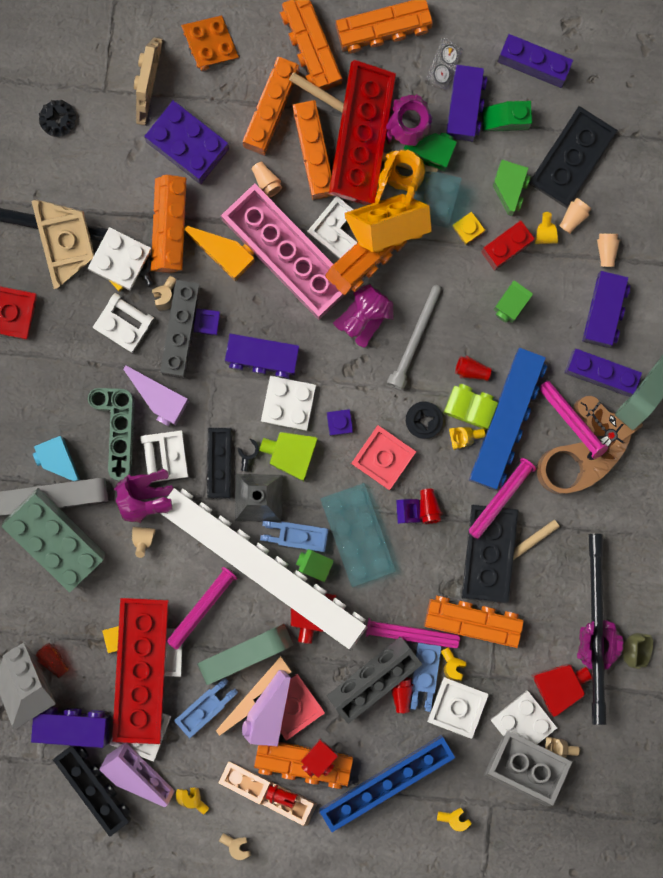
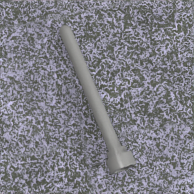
[387,285,441,390]

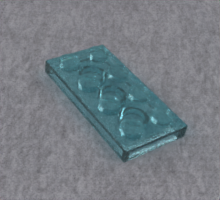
[320,483,396,587]

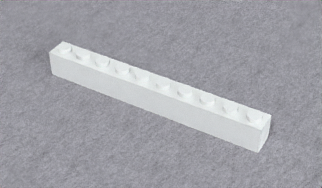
[161,488,368,650]

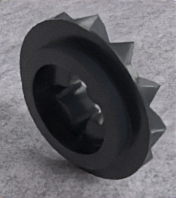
[39,100,76,137]
[406,401,443,439]

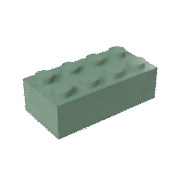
[1,488,105,593]

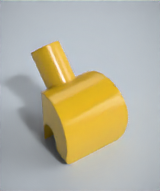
[535,212,558,244]
[449,427,485,450]
[441,647,466,681]
[176,787,209,815]
[437,808,472,831]

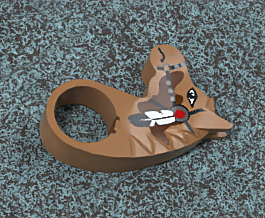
[537,396,643,494]

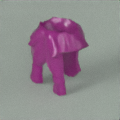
[385,94,433,146]
[333,284,394,348]
[114,469,174,523]
[577,620,624,669]

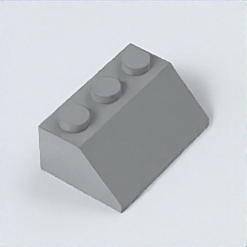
[0,642,56,730]
[484,730,572,807]

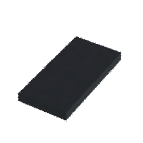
[528,106,618,208]
[461,505,518,604]

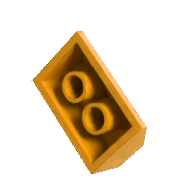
[344,194,432,253]

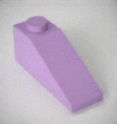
[123,365,189,426]
[242,670,291,746]
[99,743,175,807]

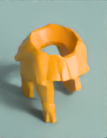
[375,150,425,204]

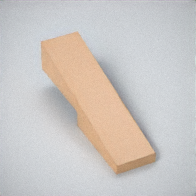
[216,656,292,736]
[219,761,317,826]

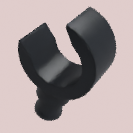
[138,258,154,287]
[237,439,259,472]

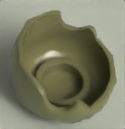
[622,633,653,669]

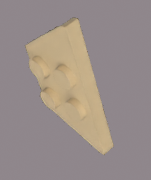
[134,38,163,126]
[32,199,95,289]

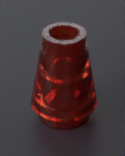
[35,642,69,678]

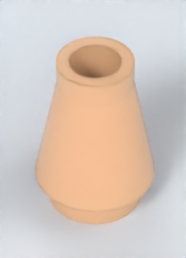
[251,162,282,197]
[559,198,591,234]
[597,234,620,267]

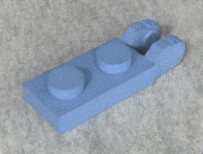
[260,521,328,552]
[410,643,441,712]
[174,678,238,739]

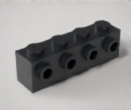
[52,746,132,837]

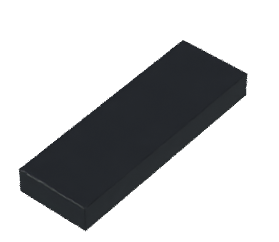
[207,428,231,498]

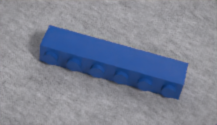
[468,348,547,490]
[319,735,455,832]

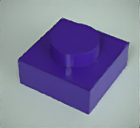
[193,308,220,336]
[327,409,353,436]
[396,499,420,524]

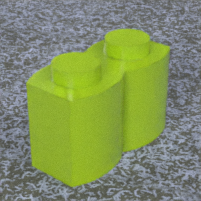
[443,384,498,430]

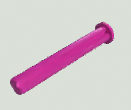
[539,381,608,459]
[469,458,536,539]
[167,567,237,650]
[365,618,460,648]

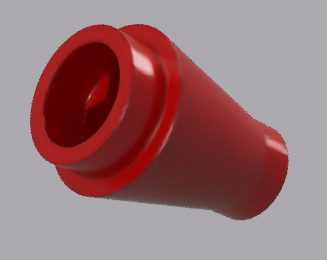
[455,356,491,381]
[420,488,443,524]
[391,677,413,713]

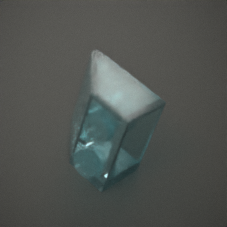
[414,172,462,228]

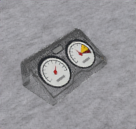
[425,37,463,91]

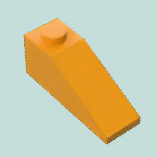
[184,226,255,281]

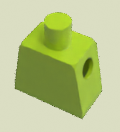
[259,432,317,482]

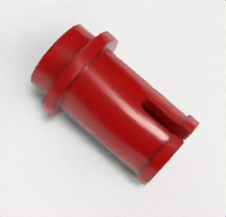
[266,785,298,809]

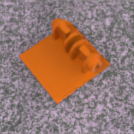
[181,15,239,71]

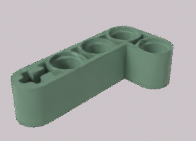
[615,355,663,430]
[88,388,135,482]
[197,623,294,685]

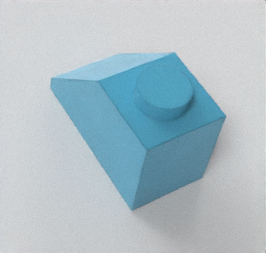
[33,436,81,481]

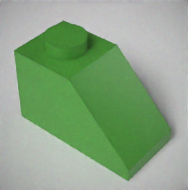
[493,281,533,323]

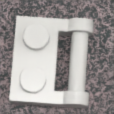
[93,293,155,354]
[140,430,188,483]

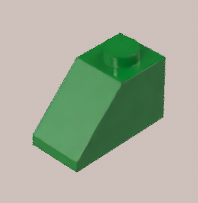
[482,101,532,132]
[403,133,457,172]

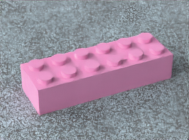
[221,184,345,320]

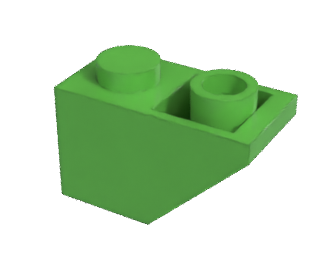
[493,160,530,216]
[296,549,334,582]

